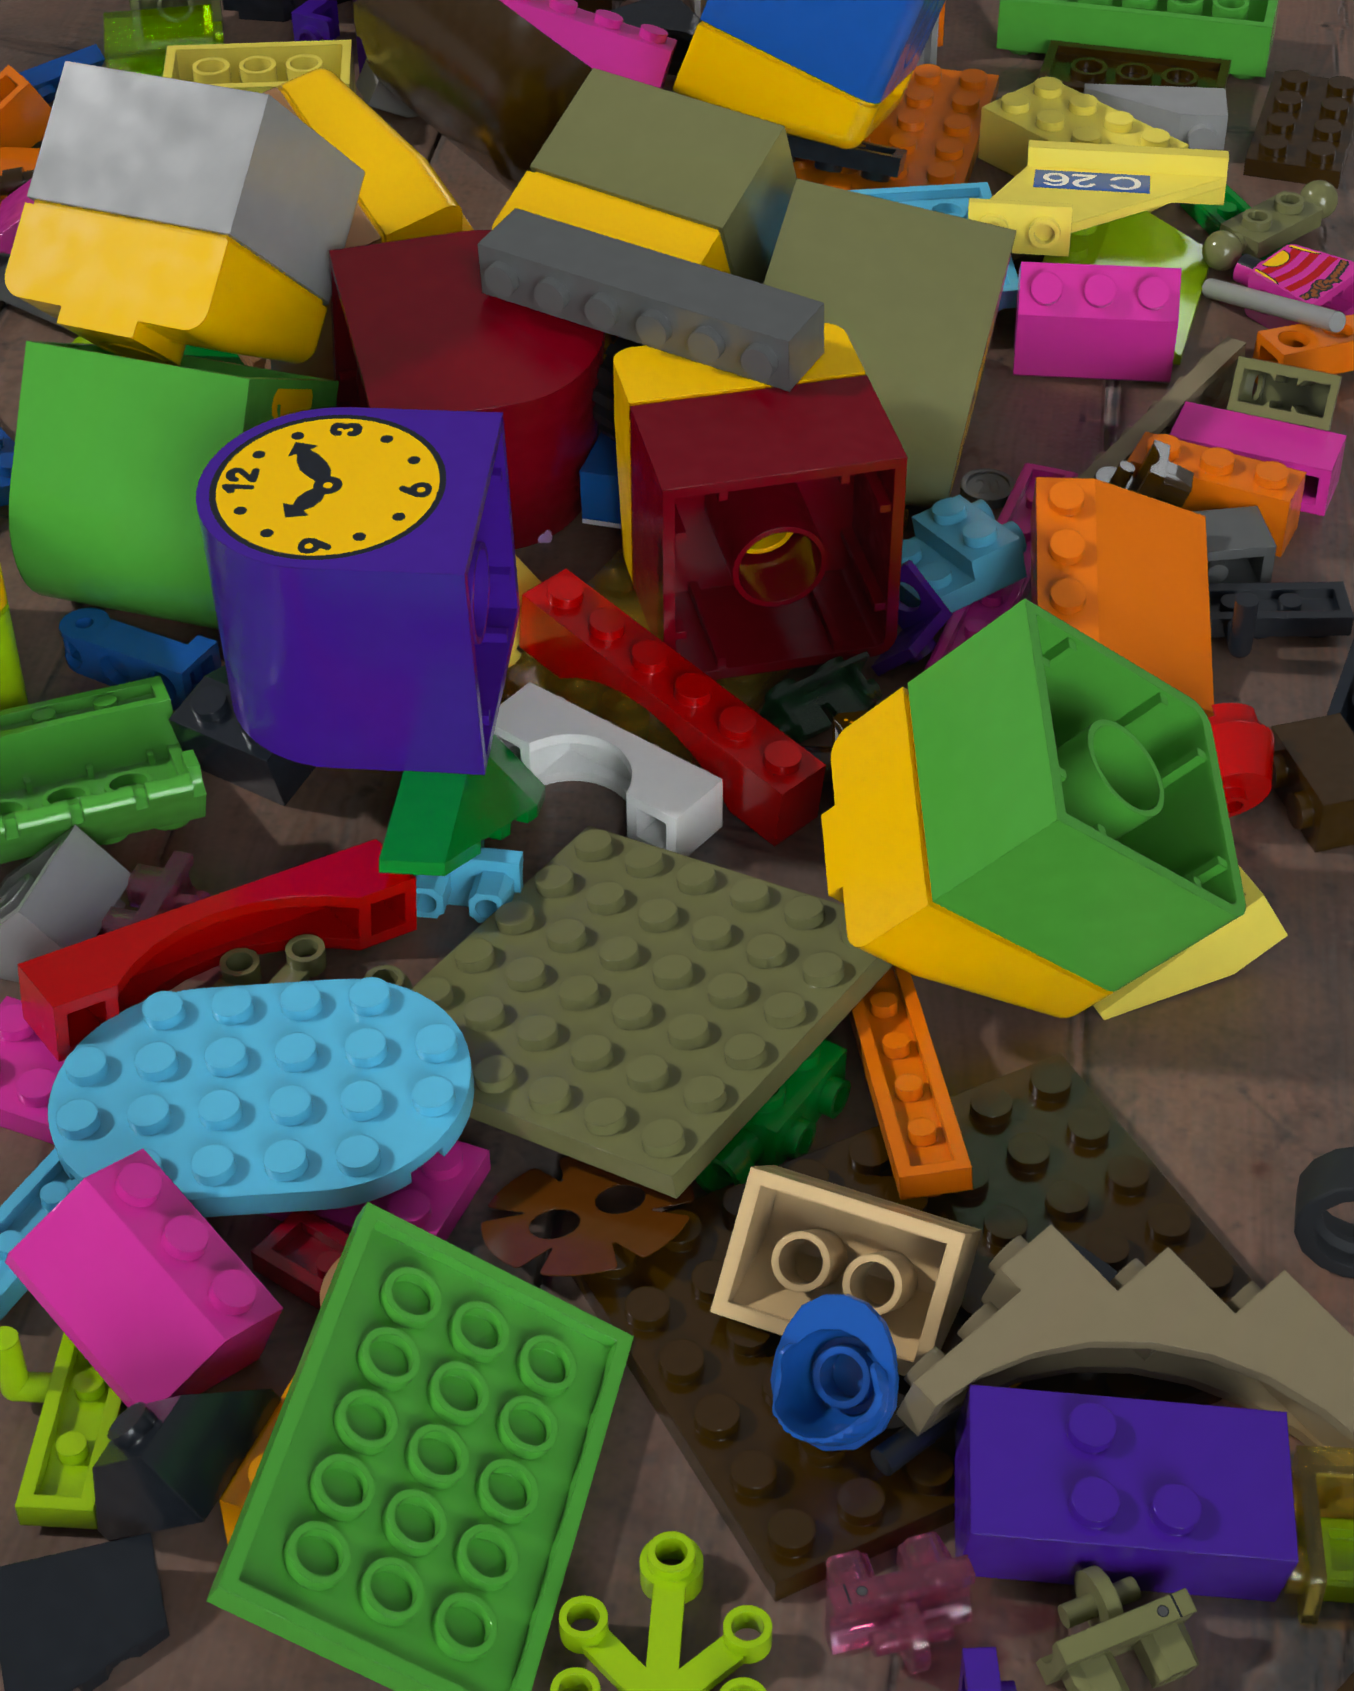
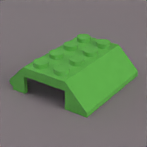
[0,676,207,866]

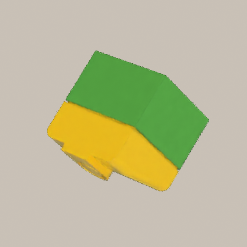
[821,598,1246,1018]

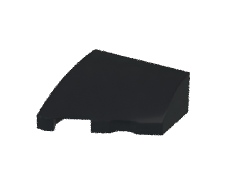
[0,1532,170,1691]

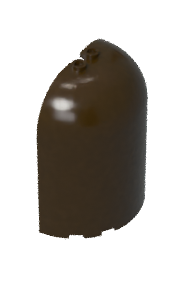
[353,0,593,193]

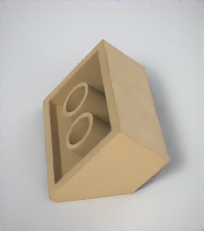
[710,1165,982,1376]

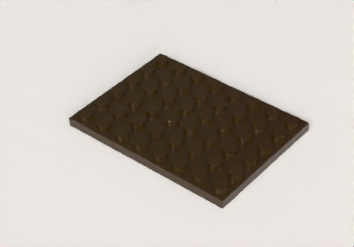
[572,1053,1252,1602]

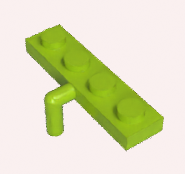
[0,1326,127,1529]

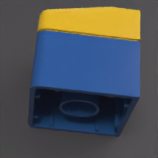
[673,0,945,149]

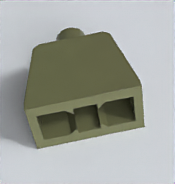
[1227,356,1342,431]

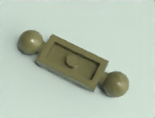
[1202,180,1338,271]

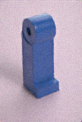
[59,608,222,711]

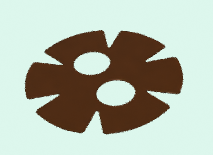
[481,1156,695,1276]

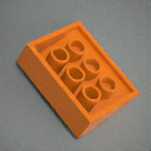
[1030,477,1214,717]

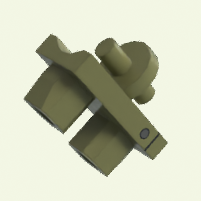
[1036,1565,1199,1691]

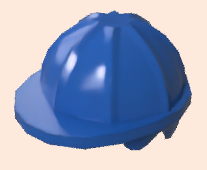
[770,1294,899,1451]

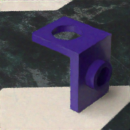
[871,560,952,676]

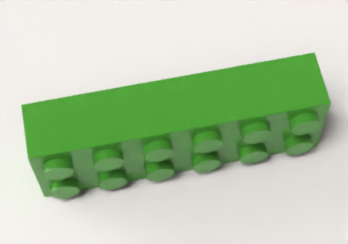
[996,0,1279,79]

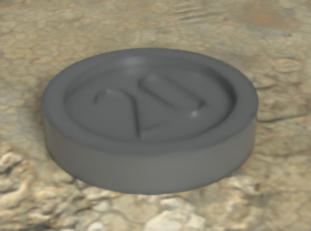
[960,468,1015,509]

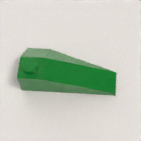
[379,734,546,876]

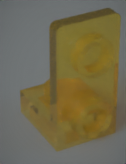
[1283,1445,1354,1625]

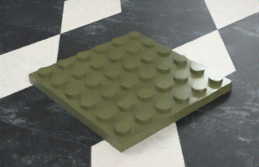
[411,825,893,1199]

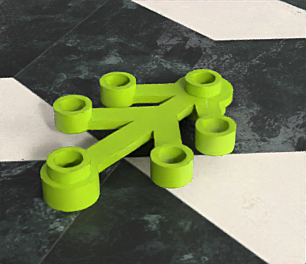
[550,1531,772,1691]

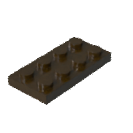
[1038,40,1231,94]
[1243,70,1354,189]

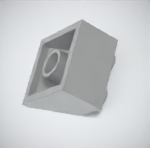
[0,825,134,982]

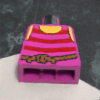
[1233,244,1354,329]

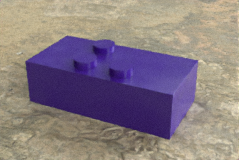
[955,1384,1299,1602]

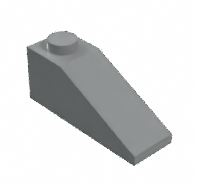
[1084,83,1228,151]

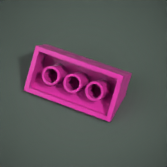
[500,0,677,89]

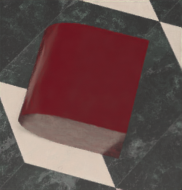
[329,230,606,549]

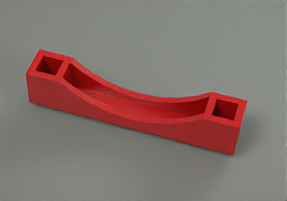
[519,568,826,847]
[17,839,417,1062]

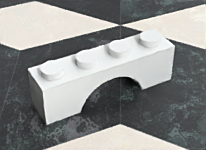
[494,682,723,856]

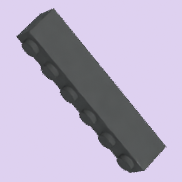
[478,208,824,392]

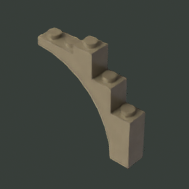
[896,1224,1354,1480]

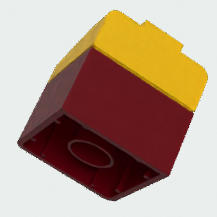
[613,323,908,680]

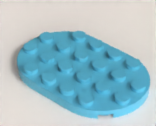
[48,977,475,1217]

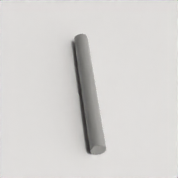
[1202,278,1346,333]

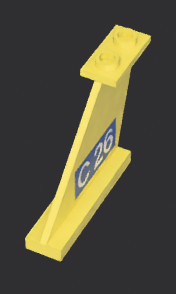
[968,140,1229,257]

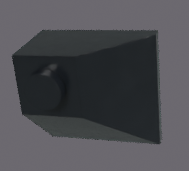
[92,1389,281,1541]

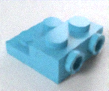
[899,494,1027,613]

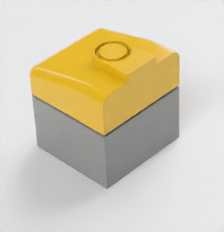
[5,61,365,366]

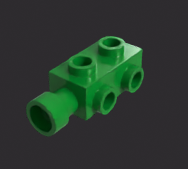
[695,1039,851,1193]

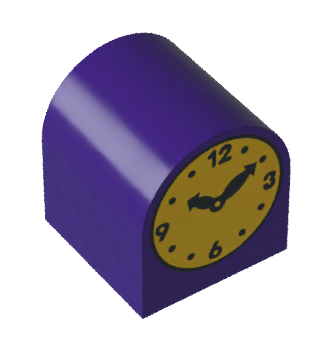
[196,407,520,775]

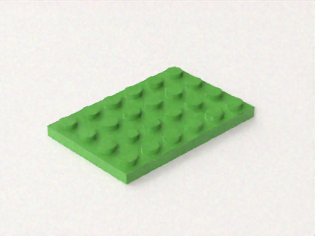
[206,1202,634,1691]

